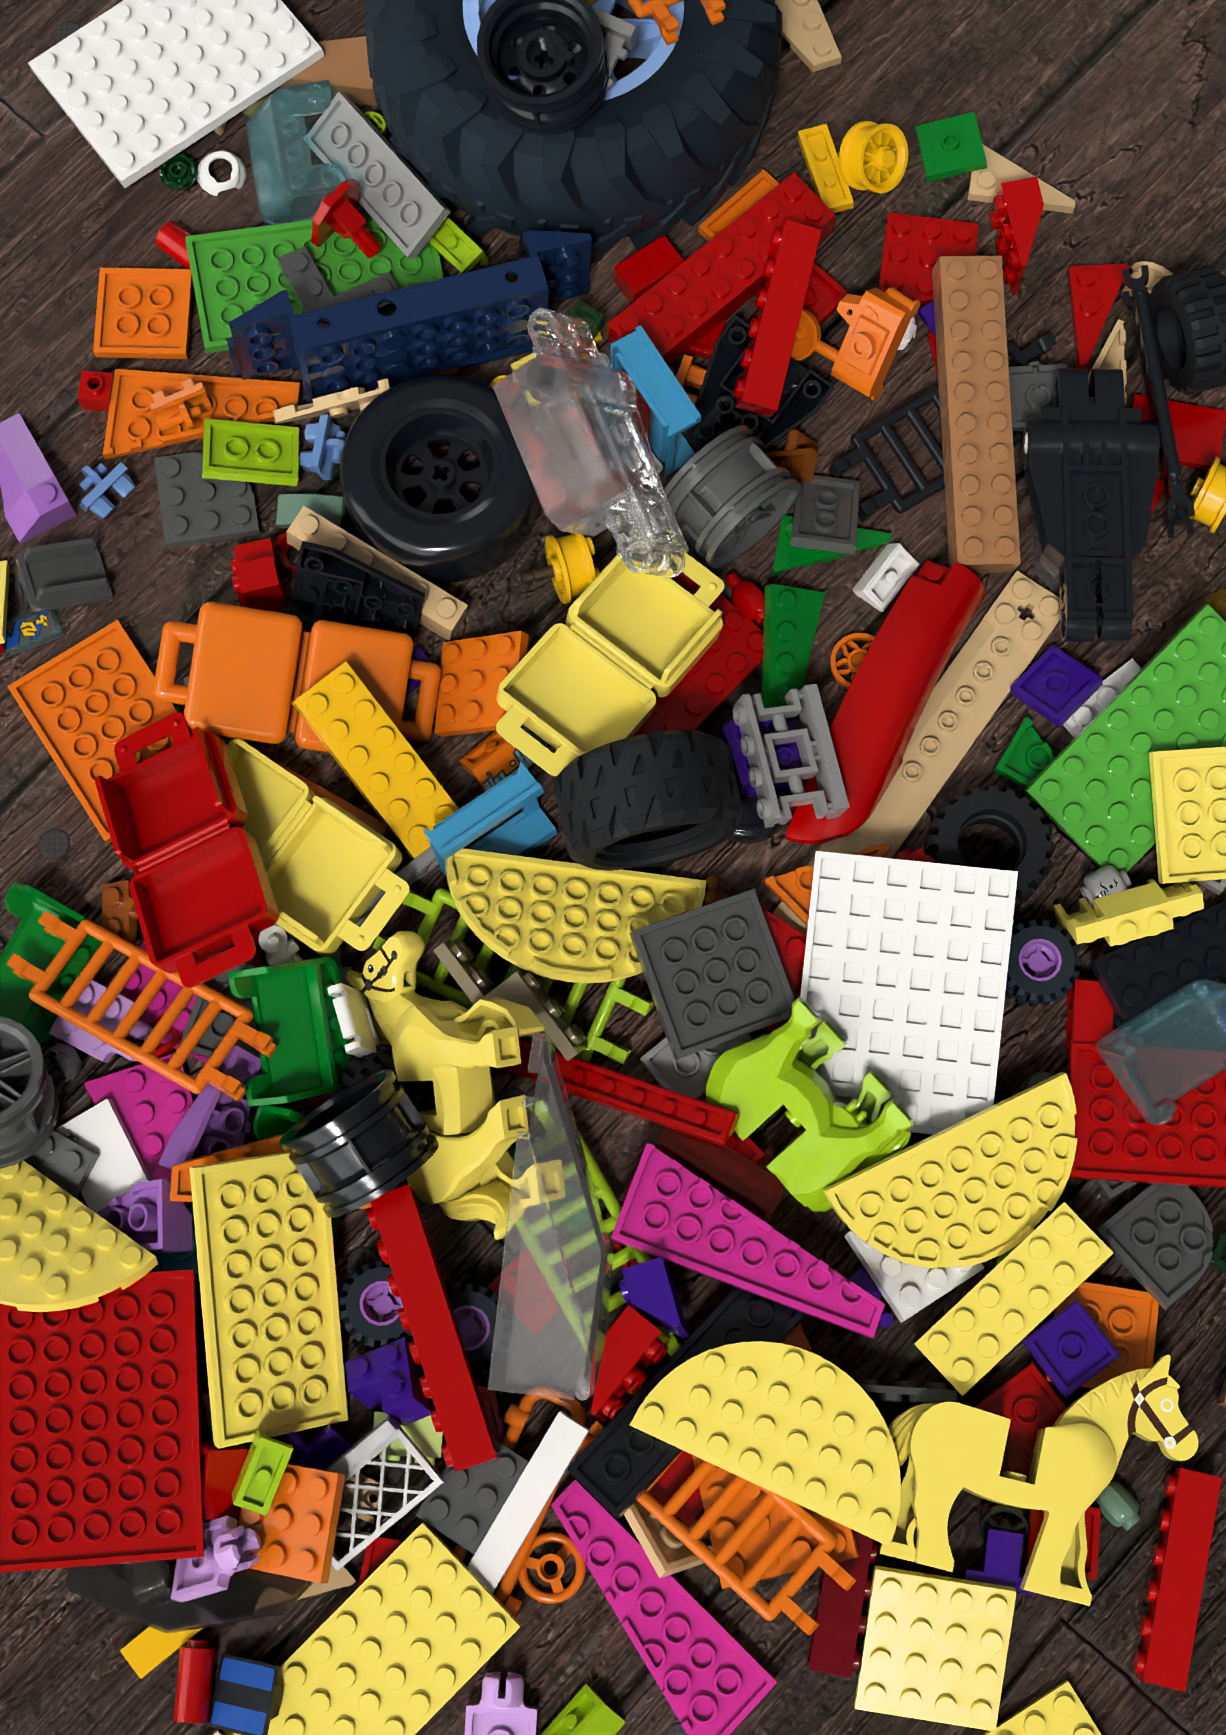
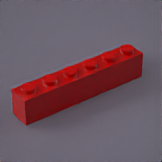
[733,219,822,417]
[1133,1468,1222,1692]

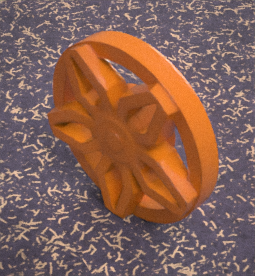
[830,633,875,689]

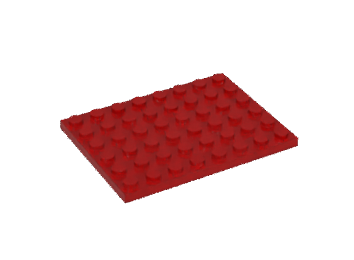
[0,1269,205,1573]

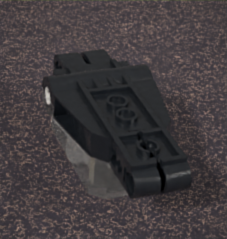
[1023,368,1160,642]

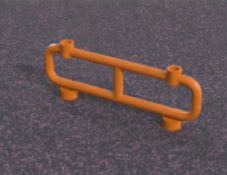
[453,1385,595,1618]

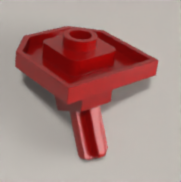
[311,179,381,258]

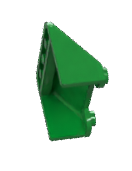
[0,883,103,1043]
[228,957,352,1107]

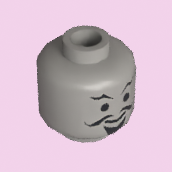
[1080,865,1132,909]

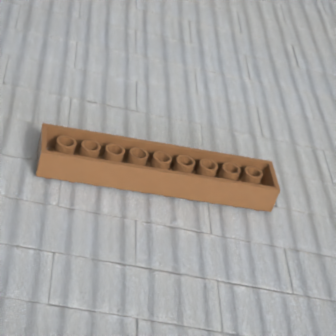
[932,256,1021,573]

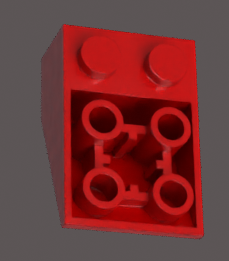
[989,177,1044,295]
[591,1305,669,1422]

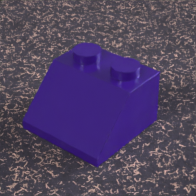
[619,1257,689,1338]

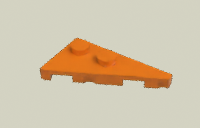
[764,843,891,927]

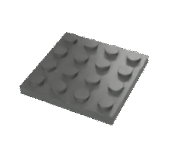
[629,889,795,1060]

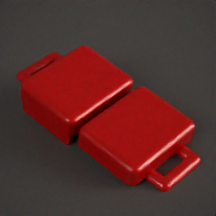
[94,712,279,988]

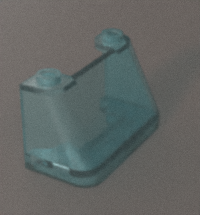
[1096,979,1226,1125]

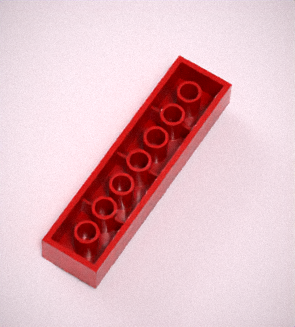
[607,172,836,366]
[366,1184,500,1472]

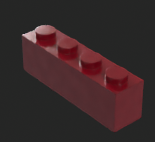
[806,1530,878,1678]

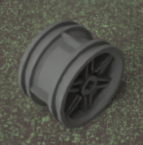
[657,425,802,569]
[0,1017,59,1169]

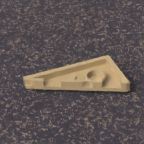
[273,379,390,424]

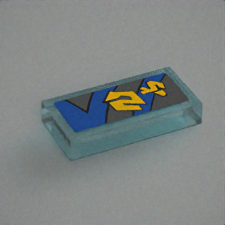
[1,609,65,658]

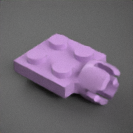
[49,980,153,1063]
[171,1516,262,1603]
[465,1672,538,1735]

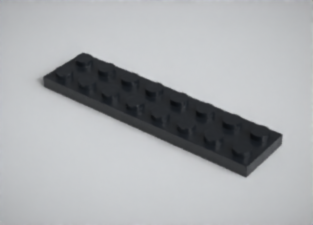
[567,1287,808,1520]

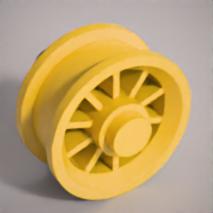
[836,121,908,193]
[1187,457,1226,534]

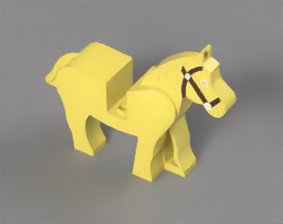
[878,1355,1198,1606]

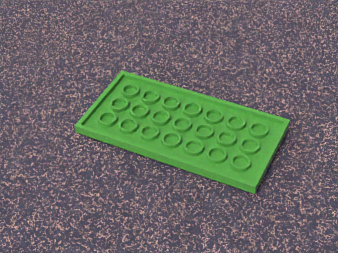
[185,212,444,353]
[1024,604,1226,873]

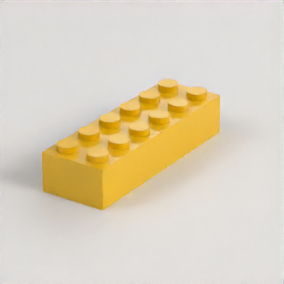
[291,661,459,859]

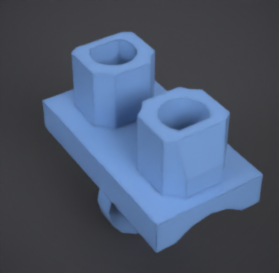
[299,415,346,480]
[79,462,136,520]

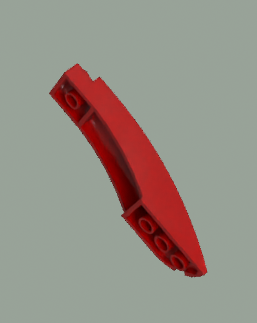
[785,560,985,844]

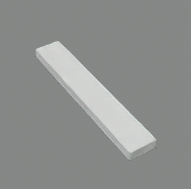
[467,1411,590,1594]

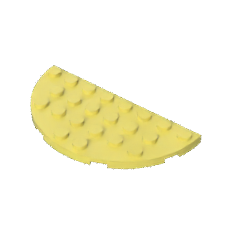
[445,848,706,983]
[823,1072,1077,1269]
[0,1160,158,1312]
[630,1341,901,1547]

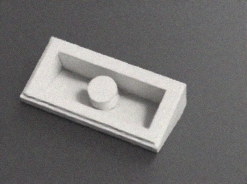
[852,543,920,612]

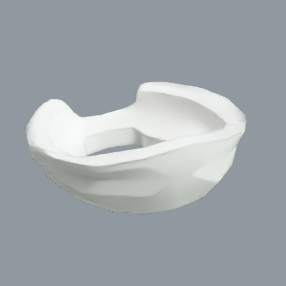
[197,150,247,196]

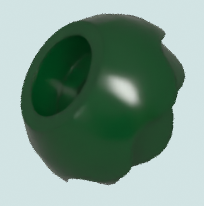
[159,154,198,191]

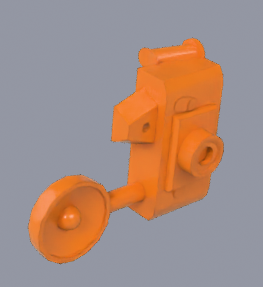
[791,287,921,402]

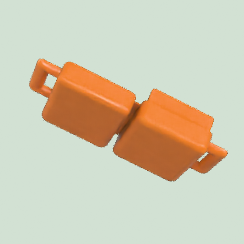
[153,601,441,753]

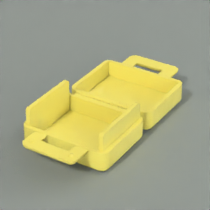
[496,540,724,776]
[227,739,410,957]

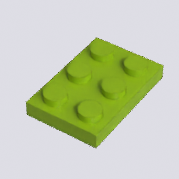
[202,418,299,486]

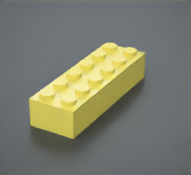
[914,1202,1113,1397]

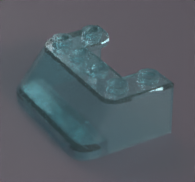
[246,80,346,225]

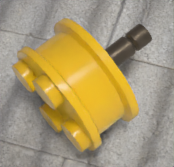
[520,528,600,604]

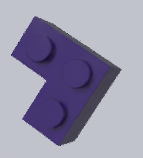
[345,1337,433,1426]

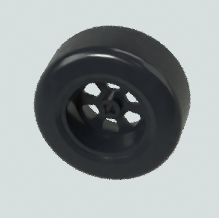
[340,375,542,583]

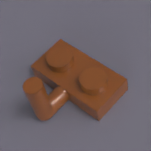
[764,429,819,483]
[102,880,138,950]

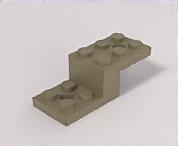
[433,940,588,1061]

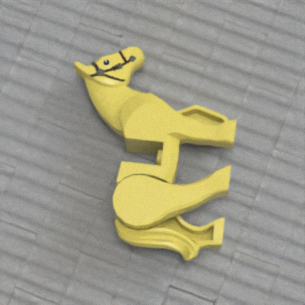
[345,930,564,1240]

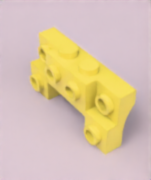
[1054,878,1204,947]

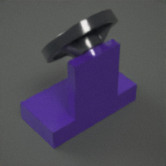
[961,1505,1035,1595]

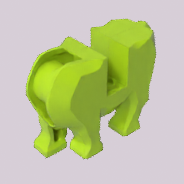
[706,997,915,1212]

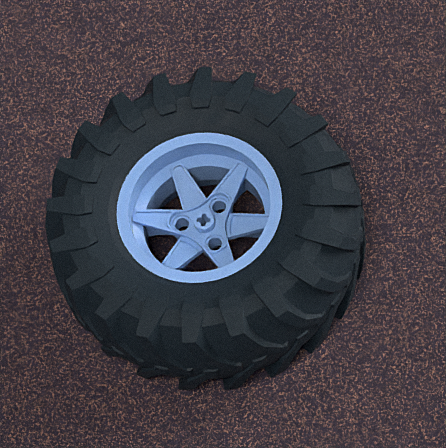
[365,0,782,261]

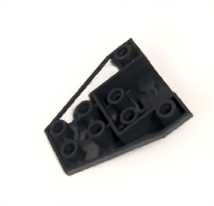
[686,315,835,452]
[288,541,425,642]

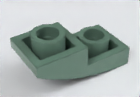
[276,494,345,529]

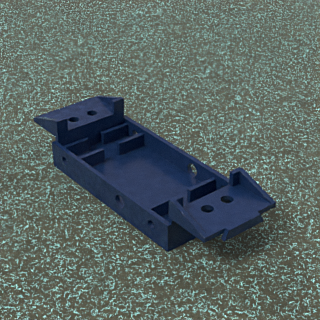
[226,230,592,404]

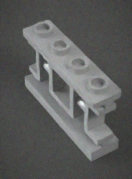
[733,684,850,828]

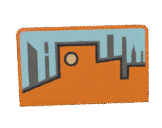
[459,731,534,792]

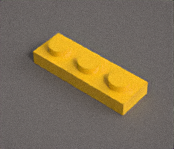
[797,124,854,213]

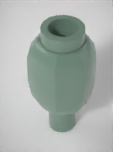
[1095,1481,1142,1531]

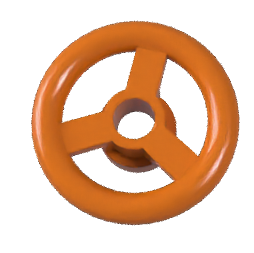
[518,1532,586,1604]

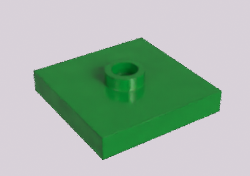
[915,111,987,182]

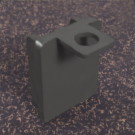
[14,538,113,612]

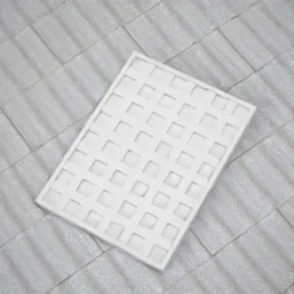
[28,0,324,188]
[800,851,1018,1135]

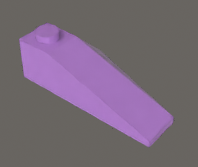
[0,413,77,545]
[158,1045,261,1170]
[95,1179,193,1255]

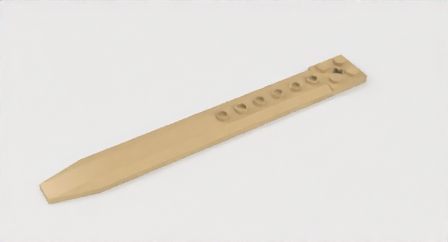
[773,571,1060,937]

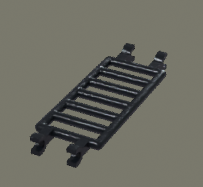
[1122,265,1195,538]
[828,333,1057,521]

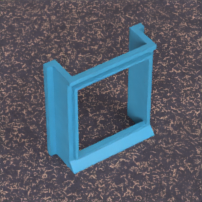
[609,325,701,477]
[424,761,558,878]

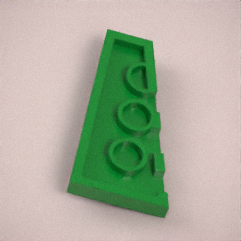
[762,584,825,709]

